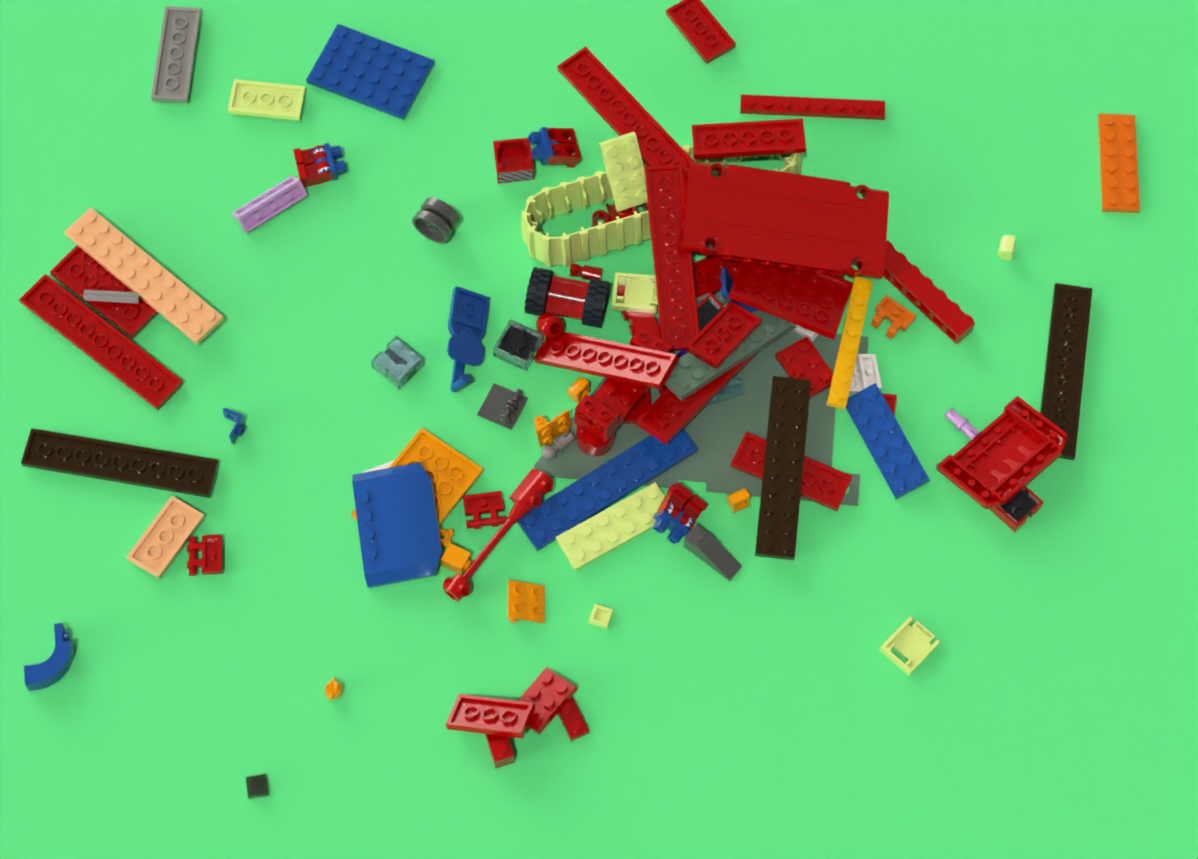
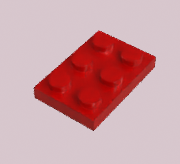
[775,336,833,399]
[518,667,577,735]

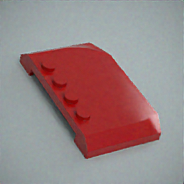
[937,396,1068,509]

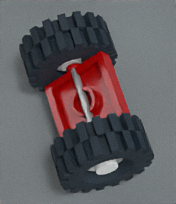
[524,267,610,328]

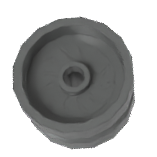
[412,197,460,243]

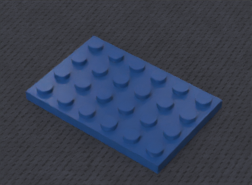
[306,24,435,120]

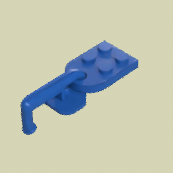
[447,286,490,393]

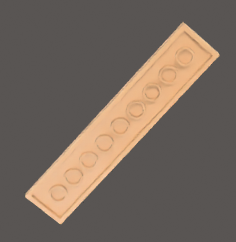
[64,208,224,345]

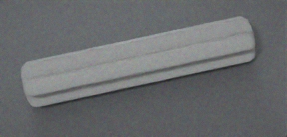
[83,289,140,304]

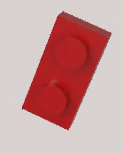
[558,697,589,741]

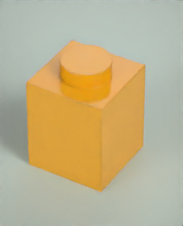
[441,543,473,576]

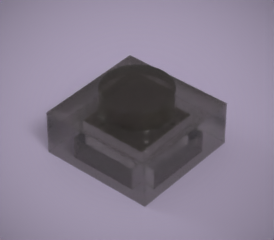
[246,774,269,799]

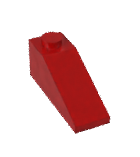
[485,734,515,769]

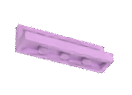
[231,175,308,233]

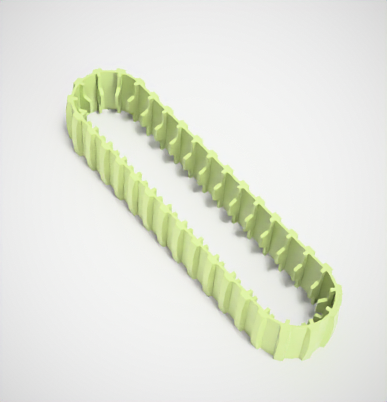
[521,145,801,267]

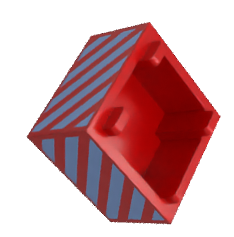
[493,138,534,184]

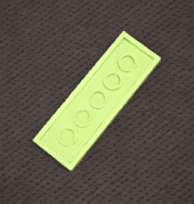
[555,482,665,571]

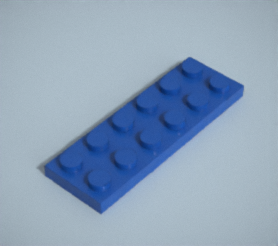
[846,383,930,499]

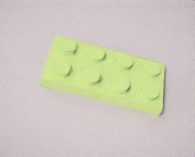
[228,79,306,121]
[599,132,647,212]

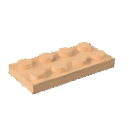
[126,496,205,579]

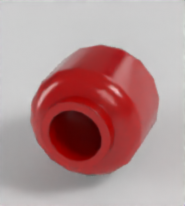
[536,312,564,339]

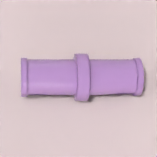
[944,408,981,440]

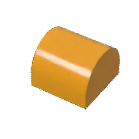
[566,377,591,404]
[726,488,750,513]

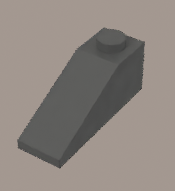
[684,524,742,581]

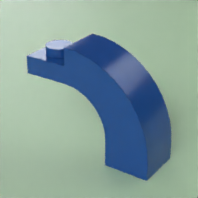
[24,623,75,691]

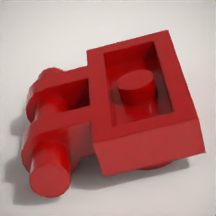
[463,491,505,530]
[187,535,223,576]

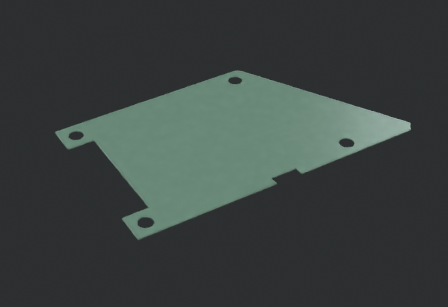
[534,317,869,506]

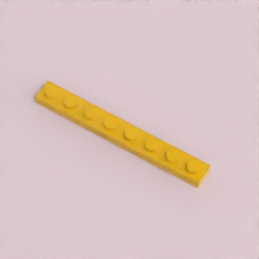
[826,277,873,410]

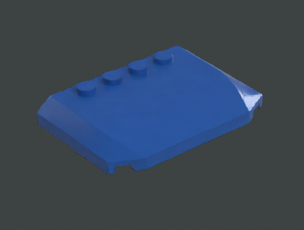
[352,462,443,588]

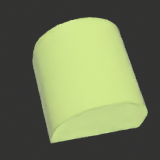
[997,235,1016,261]

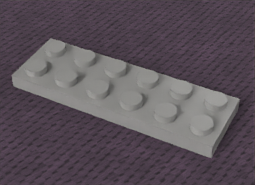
[151,6,201,103]

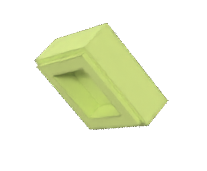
[588,603,614,629]

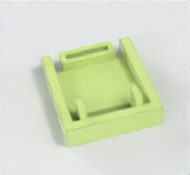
[612,272,658,313]
[879,616,941,676]

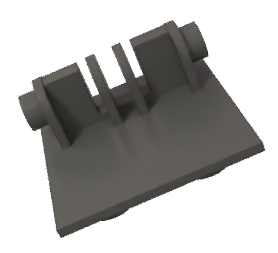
[477,383,528,430]

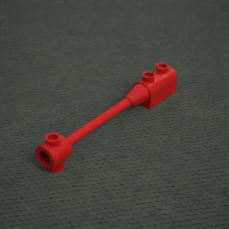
[443,468,554,602]

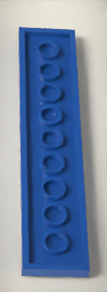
[517,429,698,551]

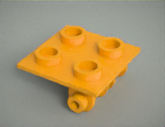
[534,409,572,448]
[508,580,545,623]

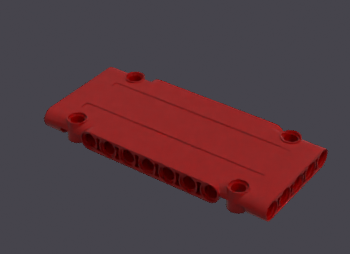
[679,161,889,279]

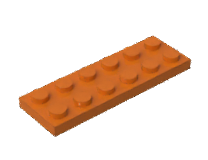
[1098,113,1140,213]

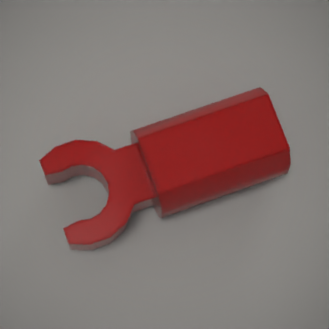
[569,264,603,280]

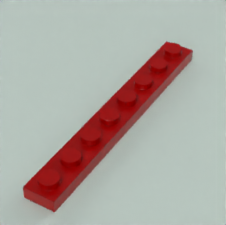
[740,94,885,120]

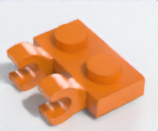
[871,295,916,340]

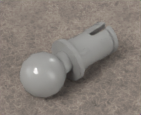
[541,430,575,460]

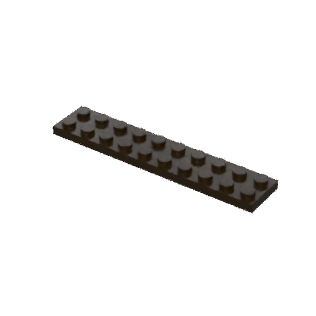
[1040,283,1092,460]
[755,376,811,560]
[21,428,219,498]

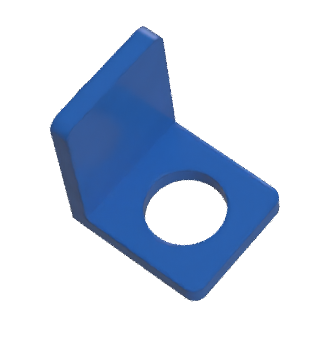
[222,408,246,444]

